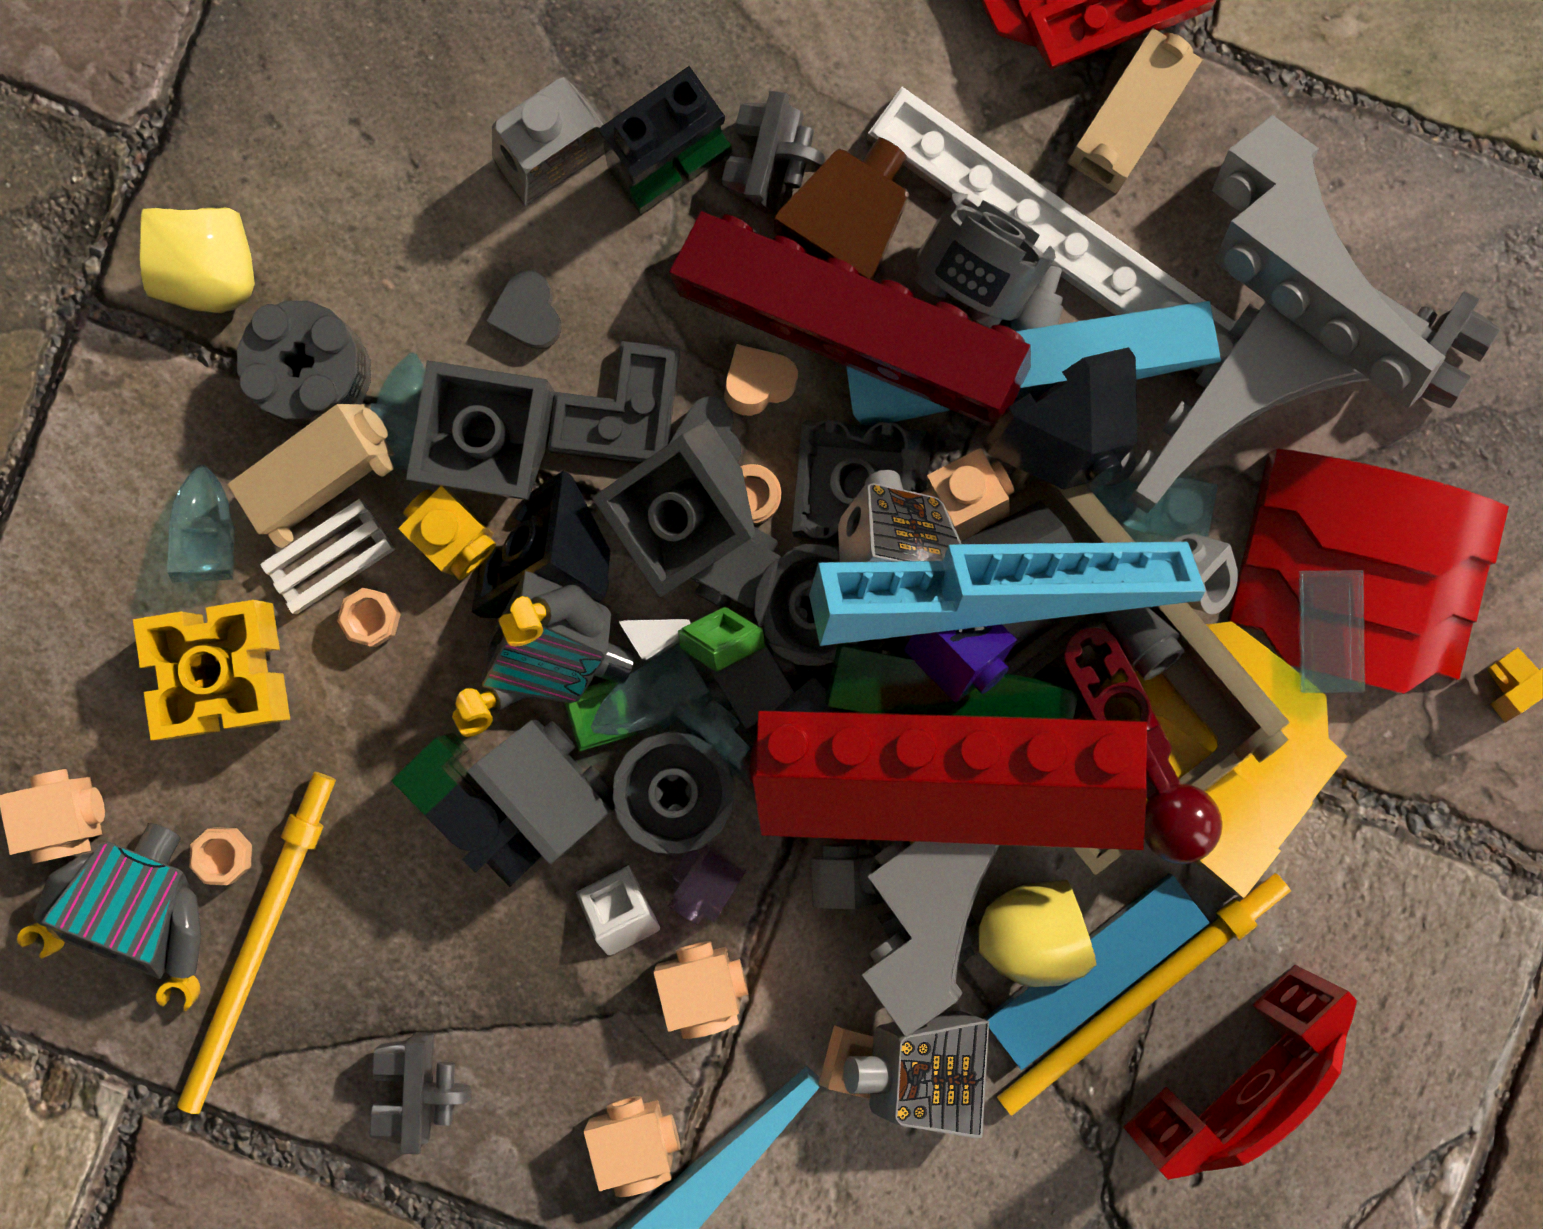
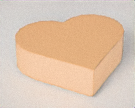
[724,344,798,416]

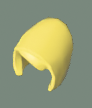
[140,207,255,313]
[978,879,1097,987]

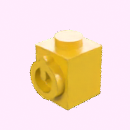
[398,486,496,580]

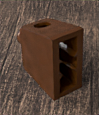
[774,137,909,281]

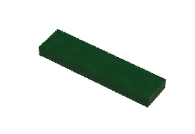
[825,643,1080,719]

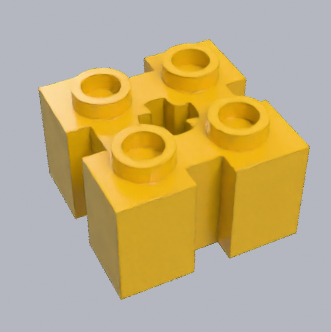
[133,600,290,740]

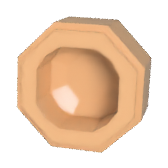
[337,588,401,647]
[189,827,252,885]

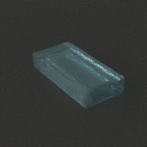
[1299,570,1365,693]

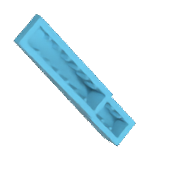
[846,301,1221,426]
[809,542,1206,646]
[616,1066,820,1229]

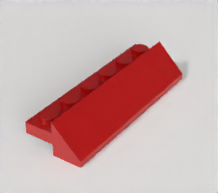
[752,711,1147,850]

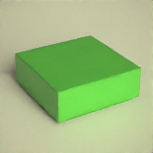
[678,607,765,672]
[565,680,638,751]

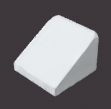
[619,619,691,661]
[576,865,660,955]

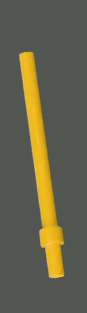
[177,772,336,1114]
[997,873,1291,1116]

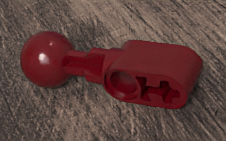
[1065,628,1223,864]

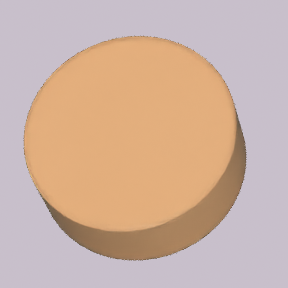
[740,464,781,525]

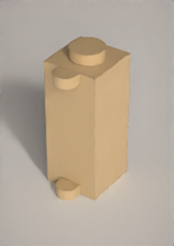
[1067,28,1203,194]
[227,404,395,548]

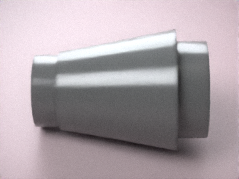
[1100,607,1184,680]

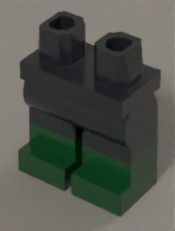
[598,66,732,215]
[391,732,542,887]

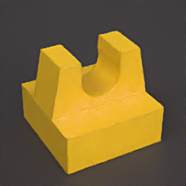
[1487,647,1543,723]

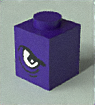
[904,624,1017,703]

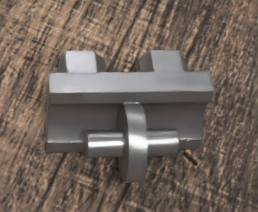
[722,91,825,215]
[1412,291,1501,408]
[370,1032,471,1155]

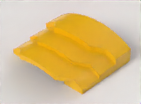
[1073,621,1347,898]

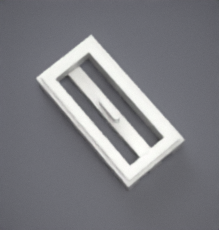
[260,499,396,614]

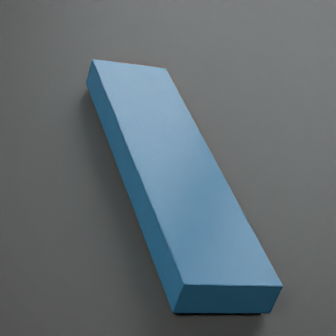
[983,873,1210,1070]

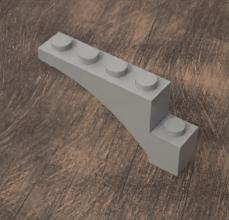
[1212,115,1446,409]
[1127,287,1430,514]
[862,841,1000,1038]

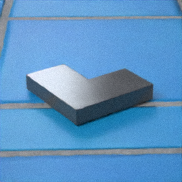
[548,341,680,464]

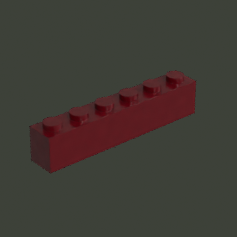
[669,211,1031,427]

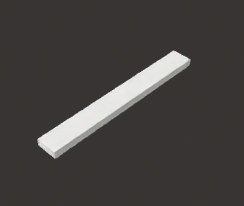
[867,87,1238,375]

